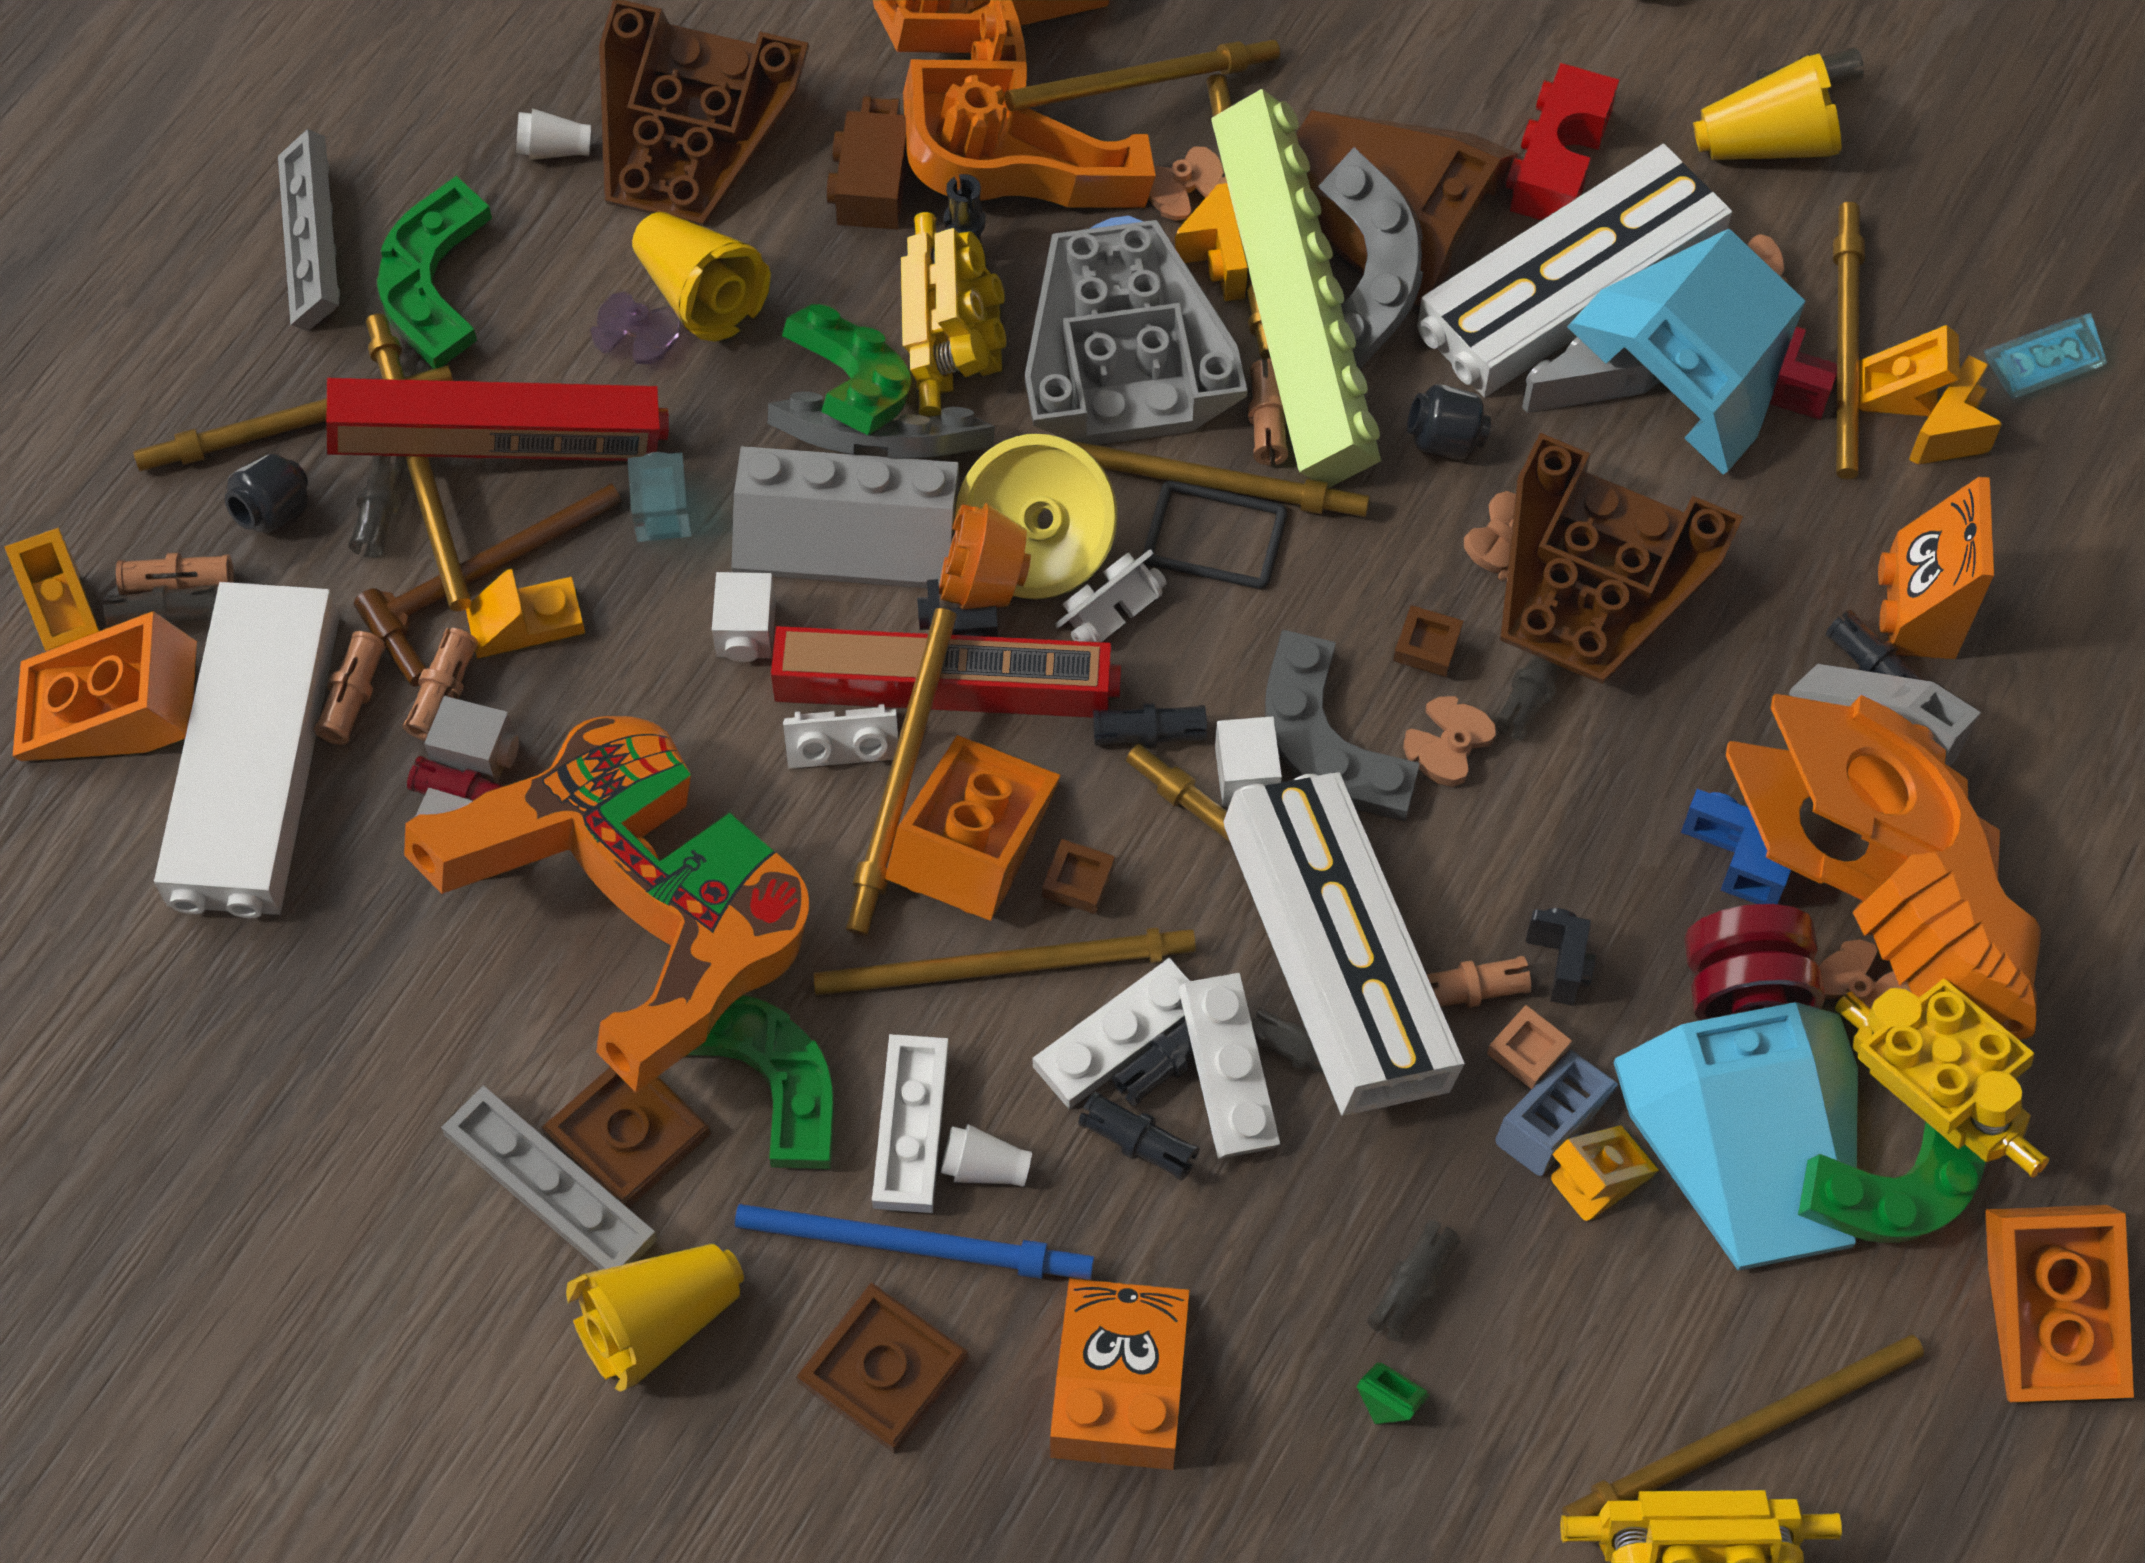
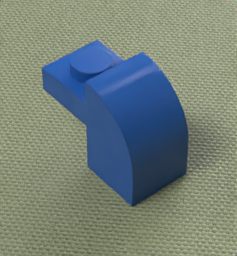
[1681,789,1791,904]

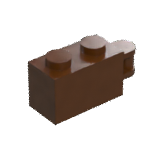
[827,96,908,230]

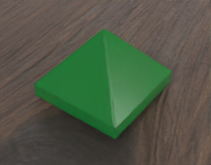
[1357,1362,1430,1424]

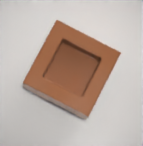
[1487,1005,1572,1089]

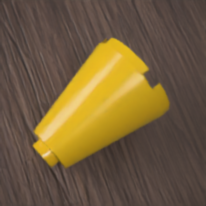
[1693,54,1842,160]
[632,212,771,342]
[566,1244,744,1392]

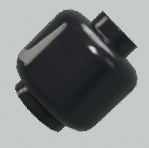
[1407,384,1491,460]
[224,453,308,533]

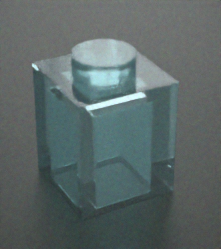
[628,452,692,542]

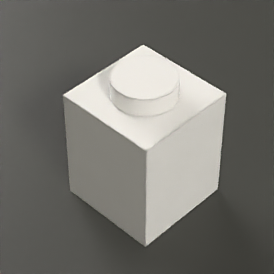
[712,572,776,662]
[1215,716,1282,807]

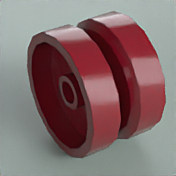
[1684,904,1826,1021]

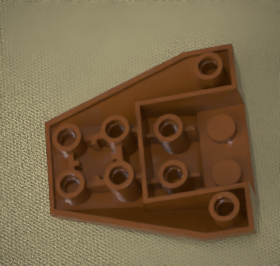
[599,0,810,227]
[1296,110,1518,307]
[1500,433,1744,684]

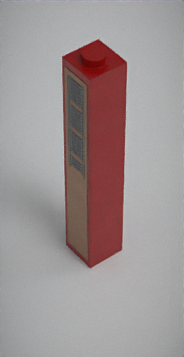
[326,378,669,462]
[771,626,1121,718]

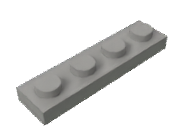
[278,129,340,331]
[441,1085,658,1270]

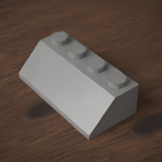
[731,446,960,588]

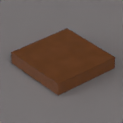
[542,1067,711,1209]
[796,1282,969,1454]

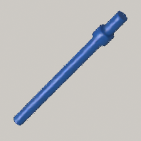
[735,1204,1094,1280]

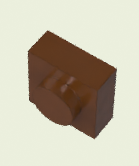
[1393,605,1464,677]
[1042,839,1115,915]

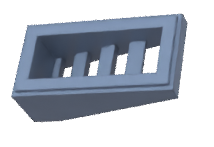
[1495,1050,1618,1176]

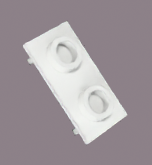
[1054,549,1167,642]
[783,704,898,769]

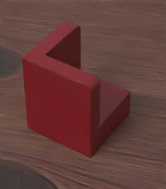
[1769,327,1837,420]

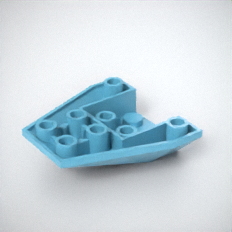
[1567,229,1805,475]
[1614,1002,1858,1271]

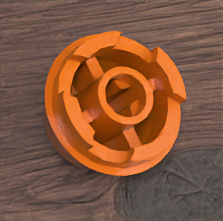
[939,503,1031,610]

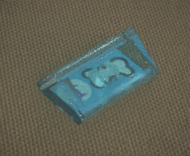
[1983,313,2107,399]

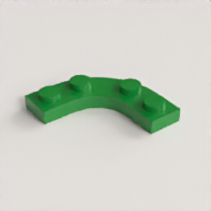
[377,176,492,369]
[782,303,911,435]
[687,995,834,1169]
[1798,1122,1986,1243]

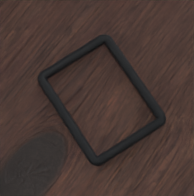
[1143,481,1288,589]

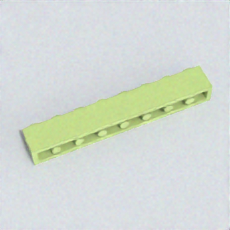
[1211,89,1381,488]

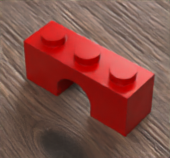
[1506,63,1620,220]

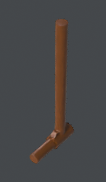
[353,484,621,687]

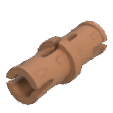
[1248,359,1288,466]
[116,553,234,597]
[403,628,479,741]
[314,631,386,745]
[1426,956,1531,1008]

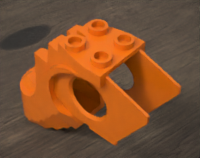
[1726,693,2041,1040]

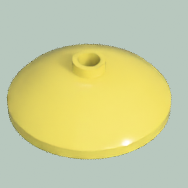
[955,434,1117,599]

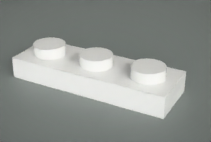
[1033,958,1189,1109]
[1178,973,1280,1159]
[872,1034,949,1213]

